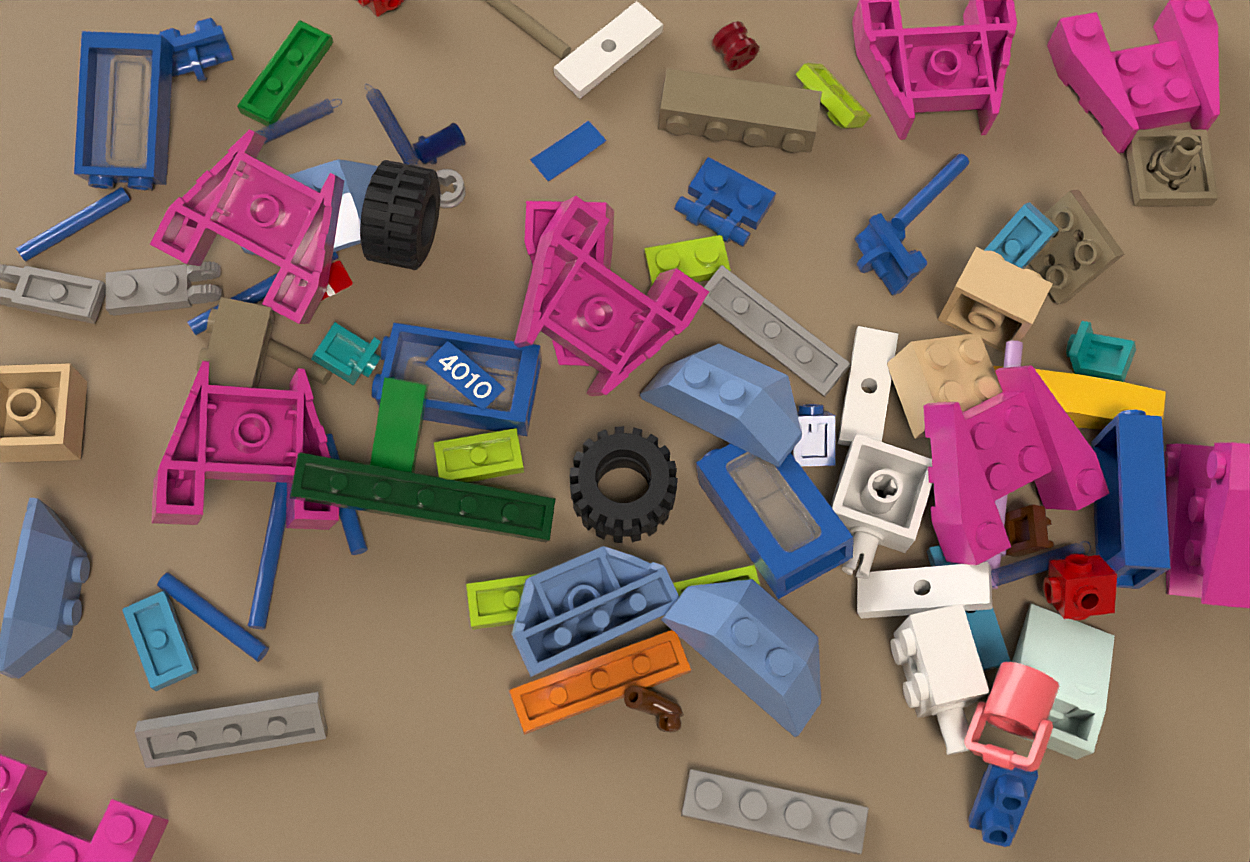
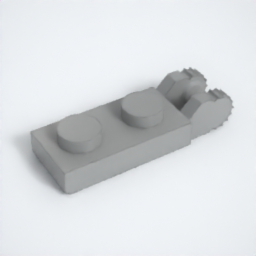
[106,261,221,316]
[0,264,106,324]

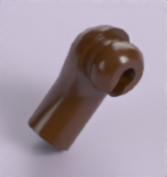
[624,686,684,732]

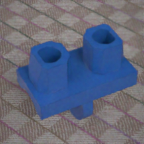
[159,18,234,82]
[855,213,927,296]
[969,764,1038,847]

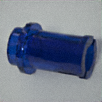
[413,122,466,165]

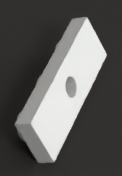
[554,1,663,98]
[837,326,898,446]
[857,562,993,618]

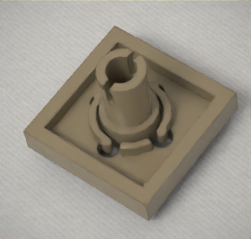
[1126,129,1218,206]
[1030,189,1125,304]

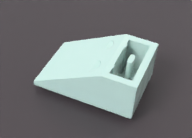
[992,604,1115,760]

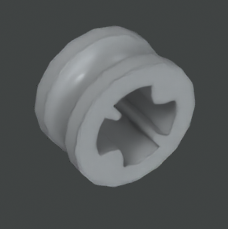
[437,169,465,208]

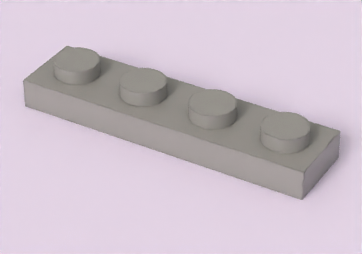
[703,265,851,397]
[135,692,327,768]
[681,769,868,855]

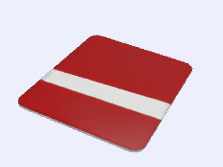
[321,260,353,301]

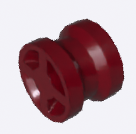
[712,21,760,71]

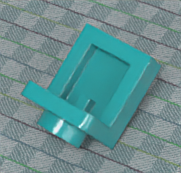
[1066,321,1136,382]
[311,322,381,386]

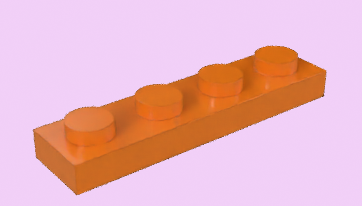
[509,630,691,735]

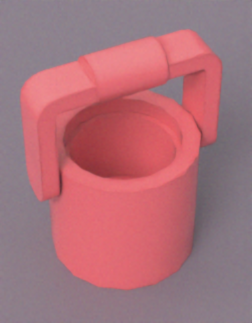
[965,662,1060,772]

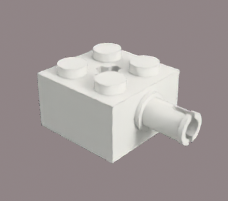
[830,434,932,579]
[891,604,989,755]

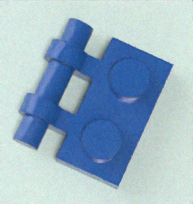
[675,157,776,247]

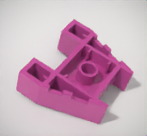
[852,0,1017,140]
[1047,0,1220,154]
[150,129,344,324]
[514,196,709,397]
[152,361,339,530]
[923,365,1110,565]
[1164,442,1250,608]
[0,754,169,862]

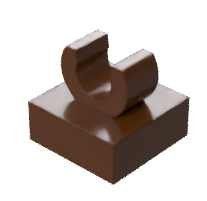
[1004,504,1054,557]

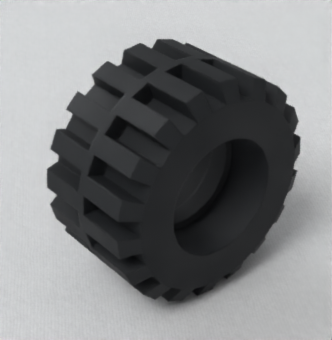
[360,160,441,270]
[570,426,678,543]

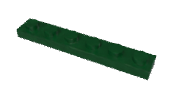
[289,452,556,543]

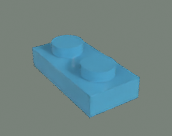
[985,202,1059,269]
[122,591,198,691]

